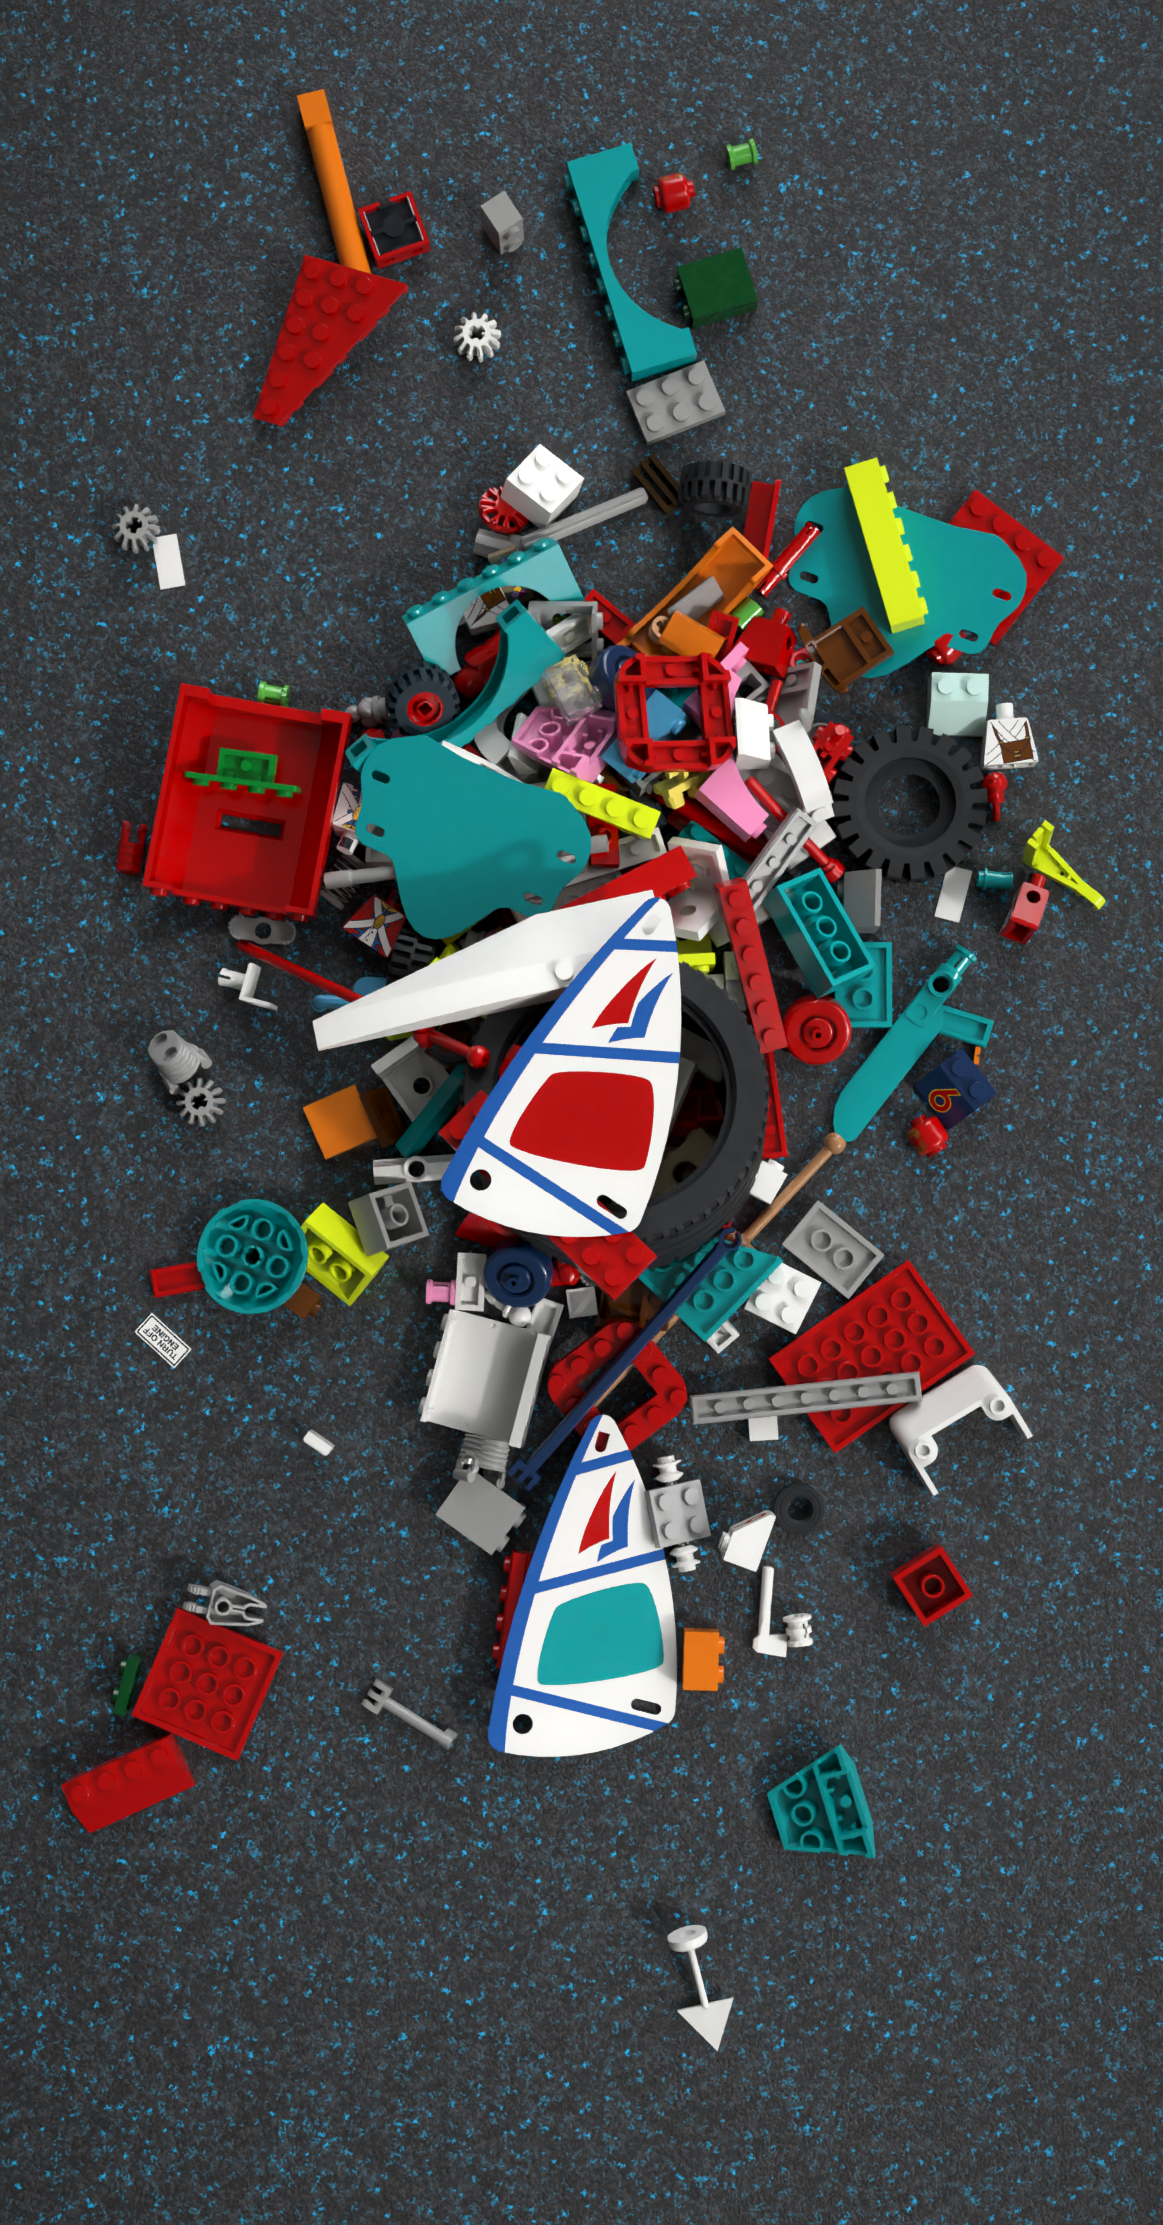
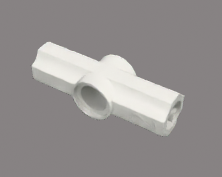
[373,1154,455,1185]

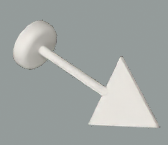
[667,1925,733,2051]

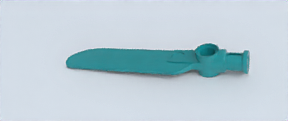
[833,944,977,1142]

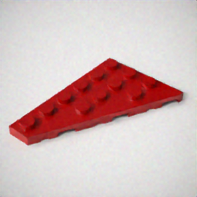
[253,255,408,428]

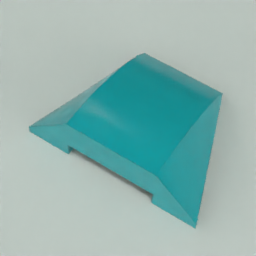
[767,1744,876,1859]

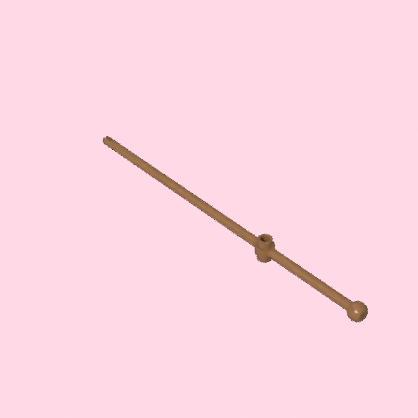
[541,1132,846,1466]

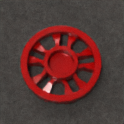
[478,486,529,534]

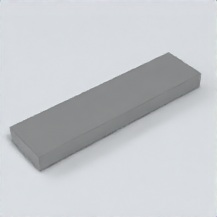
[742,806,819,912]

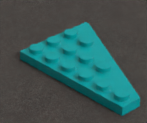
[600,1201,783,1342]

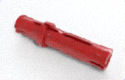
[754,522,821,598]

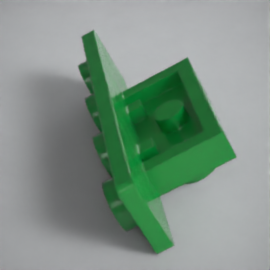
[184,748,302,798]

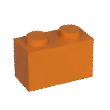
[658,610,726,659]
[682,1628,724,1691]

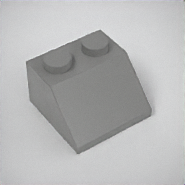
[836,869,882,934]

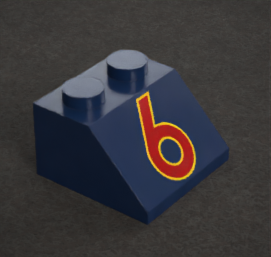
[913,1048,997,1130]

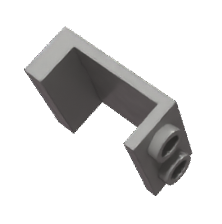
[435,1465,527,1555]

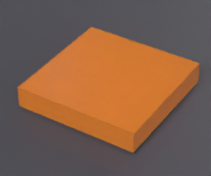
[303,1084,377,1160]

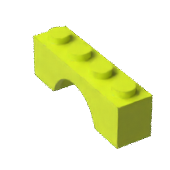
[544,768,661,842]

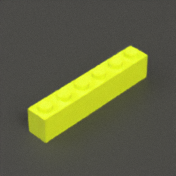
[844,457,928,634]

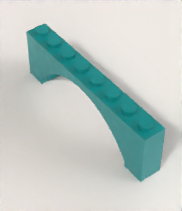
[563,143,697,382]
[344,599,566,784]

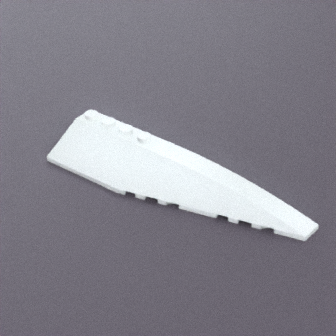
[313,890,661,1051]

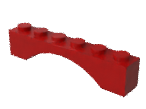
[713,877,788,1054]

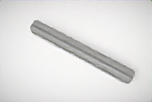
[520,487,648,551]

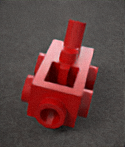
[812,721,854,784]

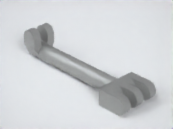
[361,1679,457,1750]

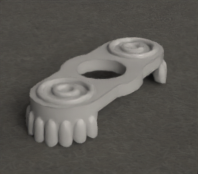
[228,914,296,946]

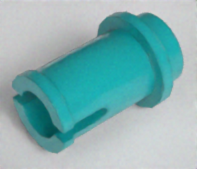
[976,868,1013,890]

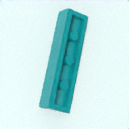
[395,1063,465,1157]

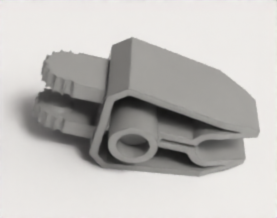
[183,1580,267,1626]

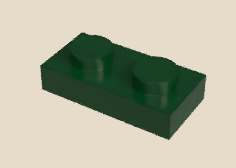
[111,1653,144,1716]

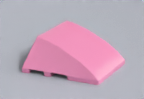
[511,706,618,783]

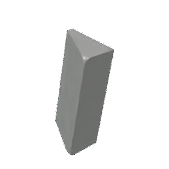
[667,576,724,621]

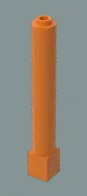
[297,89,371,274]

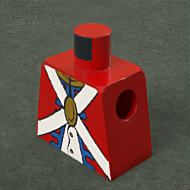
[999,873,1050,945]
[343,888,408,961]

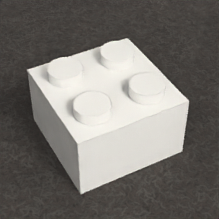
[500,444,584,529]
[743,1263,821,1334]

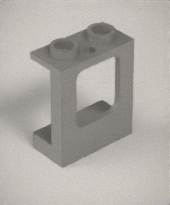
[528,601,604,661]

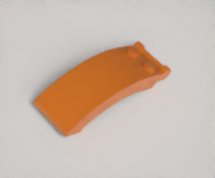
[617,527,773,656]

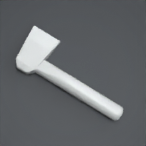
[752,1566,788,1657]

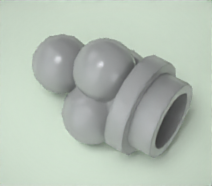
[345,695,390,728]

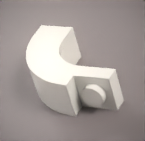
[474,688,532,770]
[773,720,834,823]

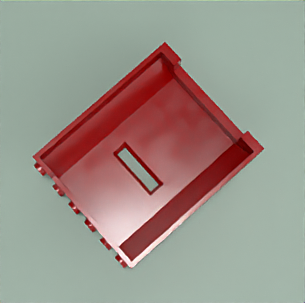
[142,683,353,923]

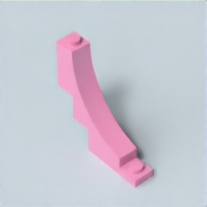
[681,641,769,842]

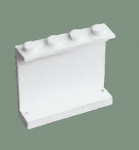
[418,1309,553,1448]

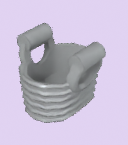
[148,1030,212,1095]
[453,1434,510,1489]

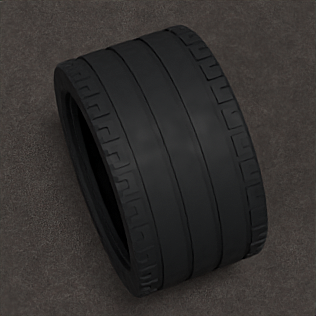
[460,961,769,1271]

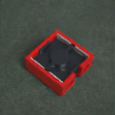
[358,191,431,269]

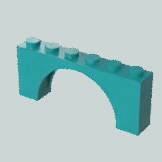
[401,537,585,676]

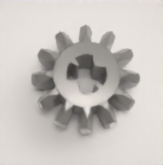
[111,504,161,554]
[176,1078,226,1127]

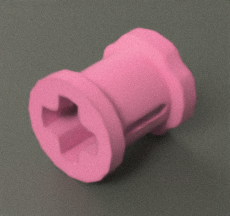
[426,1279,456,1306]

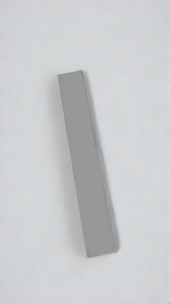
[690,1372,922,1425]

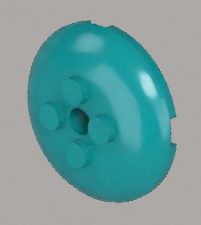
[197,1199,308,1314]

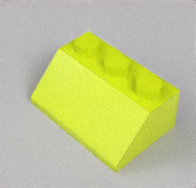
[301,1203,389,1306]

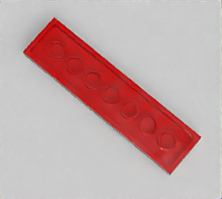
[438,1090,657,1301]

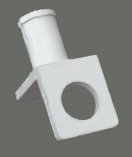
[218,963,278,1011]

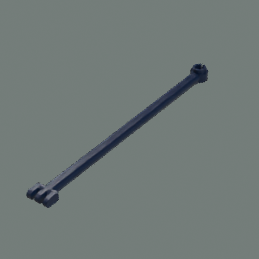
[506,1227,742,1492]

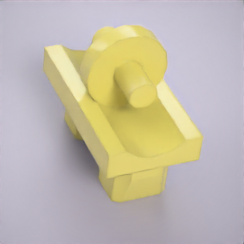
[653,771,711,809]

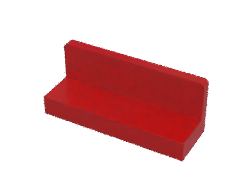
[743,479,781,560]

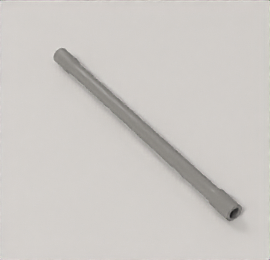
[324,834,609,890]

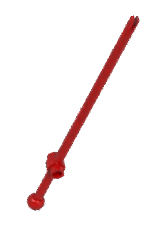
[236,940,490,1069]

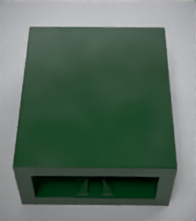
[673,247,758,329]

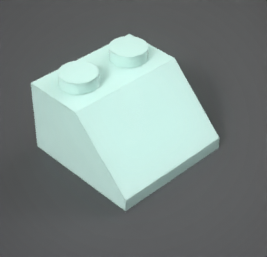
[927,672,989,737]

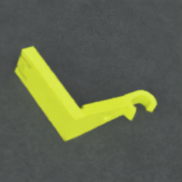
[1022,820,1106,911]

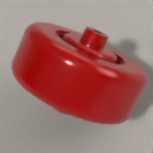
[782,994,852,1065]

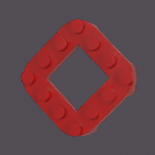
[613,652,737,773]
[548,1318,687,1452]

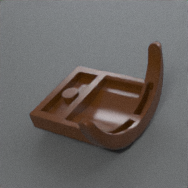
[798,607,894,695]
[594,1278,670,1333]

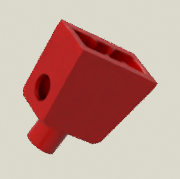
[730,608,797,679]

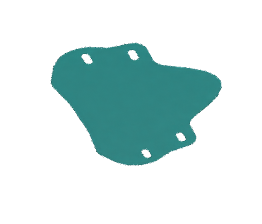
[788,487,1027,678]
[355,735,591,939]

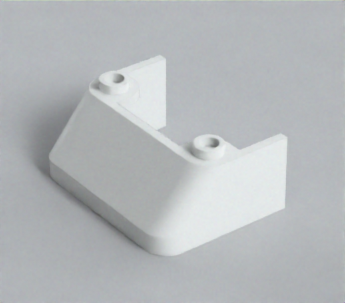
[889,1365,1033,1496]

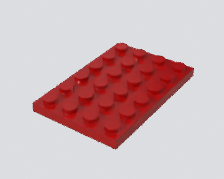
[768,1260,975,1453]

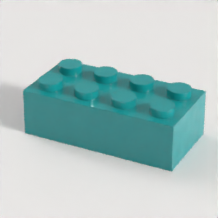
[763,868,876,999]

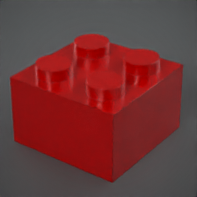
[889,1543,973,1627]

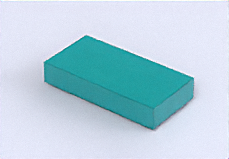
[938,1005,994,1049]

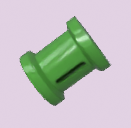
[725,138,758,171]
[257,681,290,707]

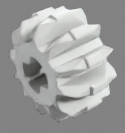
[453,312,501,362]

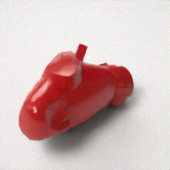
[453,627,500,699]

